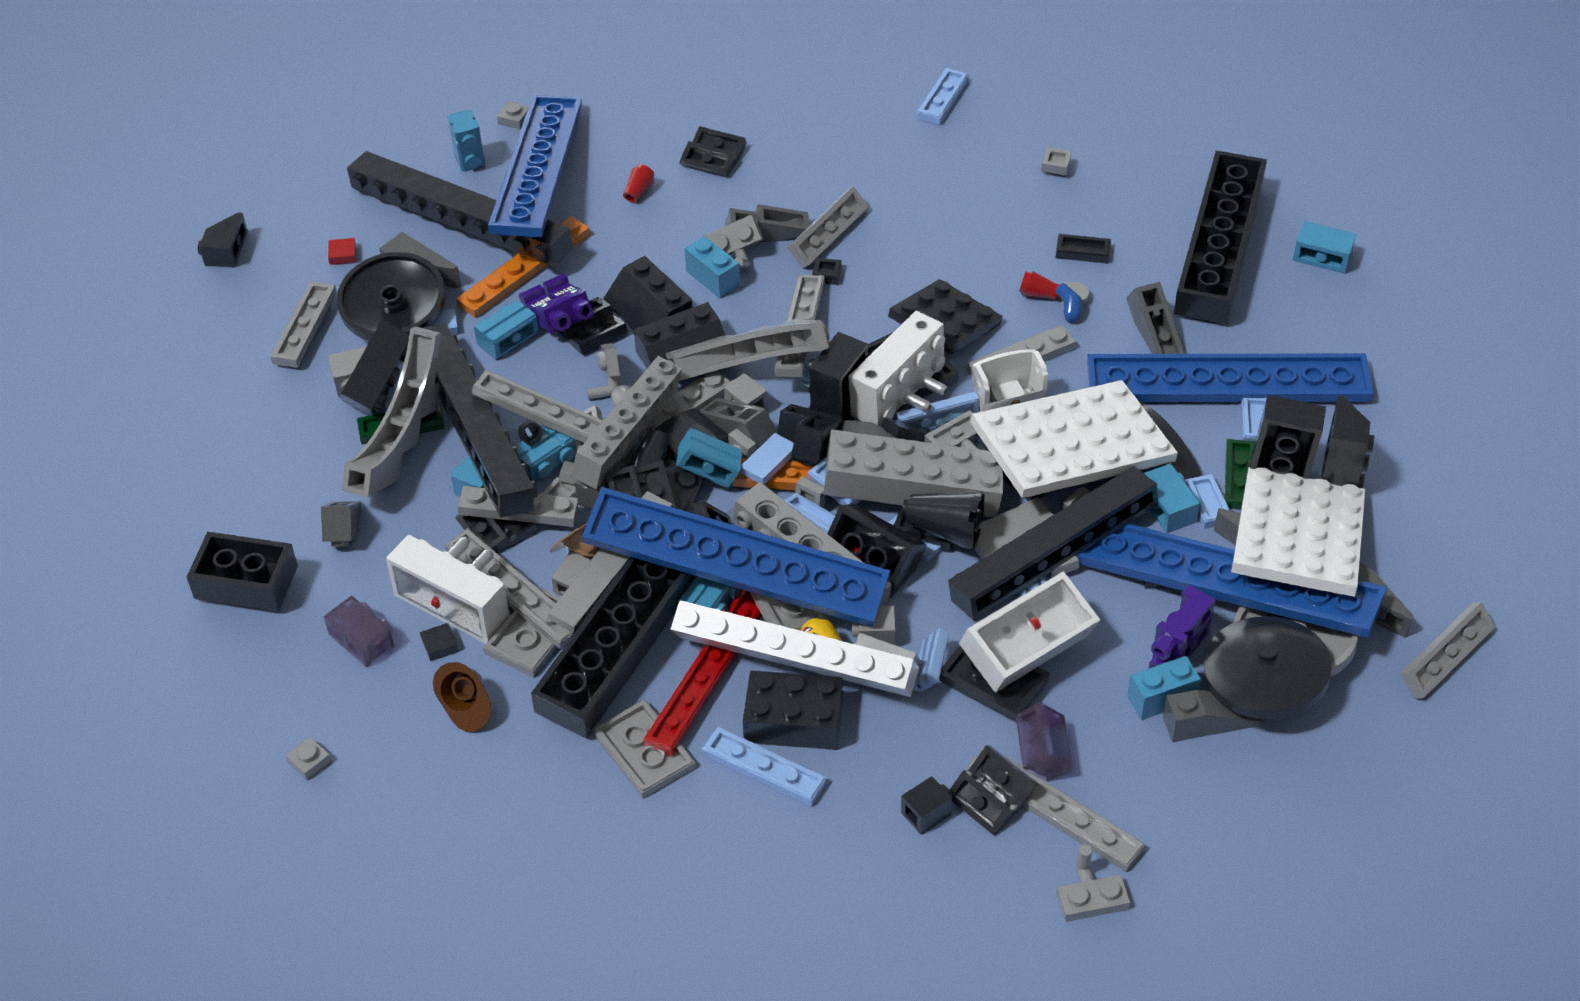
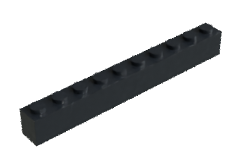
[347,151,573,266]
[423,324,538,518]

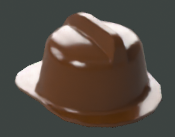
[433,662,492,732]

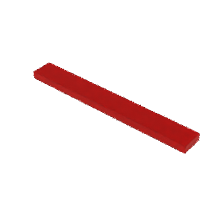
[643,589,762,757]

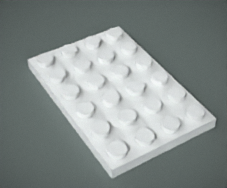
[970,380,1178,498]
[1231,467,1365,597]

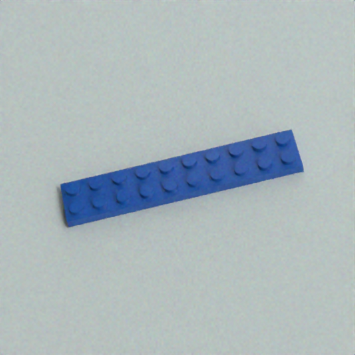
[488,94,582,238]
[1087,353,1374,402]
[582,487,890,628]
[1076,524,1387,638]

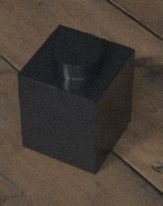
[901,776,953,835]

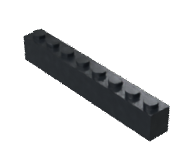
[948,466,1158,620]

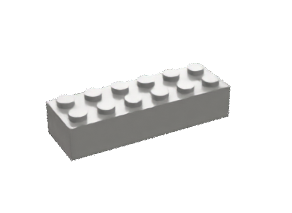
[823,429,1003,518]

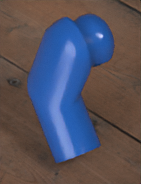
[1055,283,1082,323]

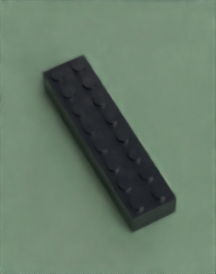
[1174,150,1267,324]
[531,557,696,739]

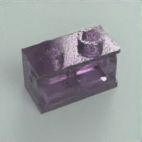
[323,595,394,668]
[1016,702,1072,782]

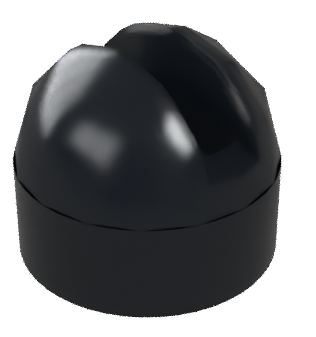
[518,421,543,445]

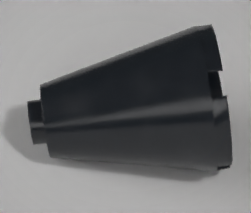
[901,491,985,550]

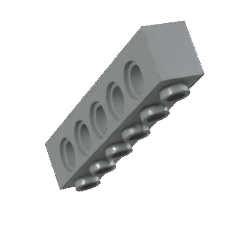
[571,356,682,489]
[734,482,892,606]

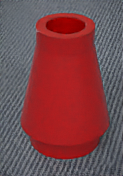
[623,164,655,203]
[1019,271,1060,300]

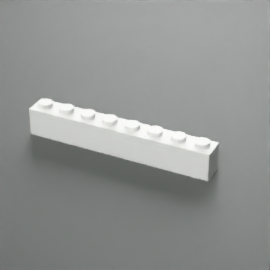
[671,600,919,697]

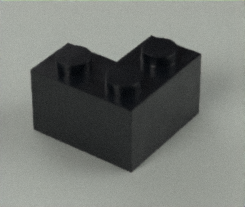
[777,404,843,465]

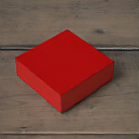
[328,238,356,265]

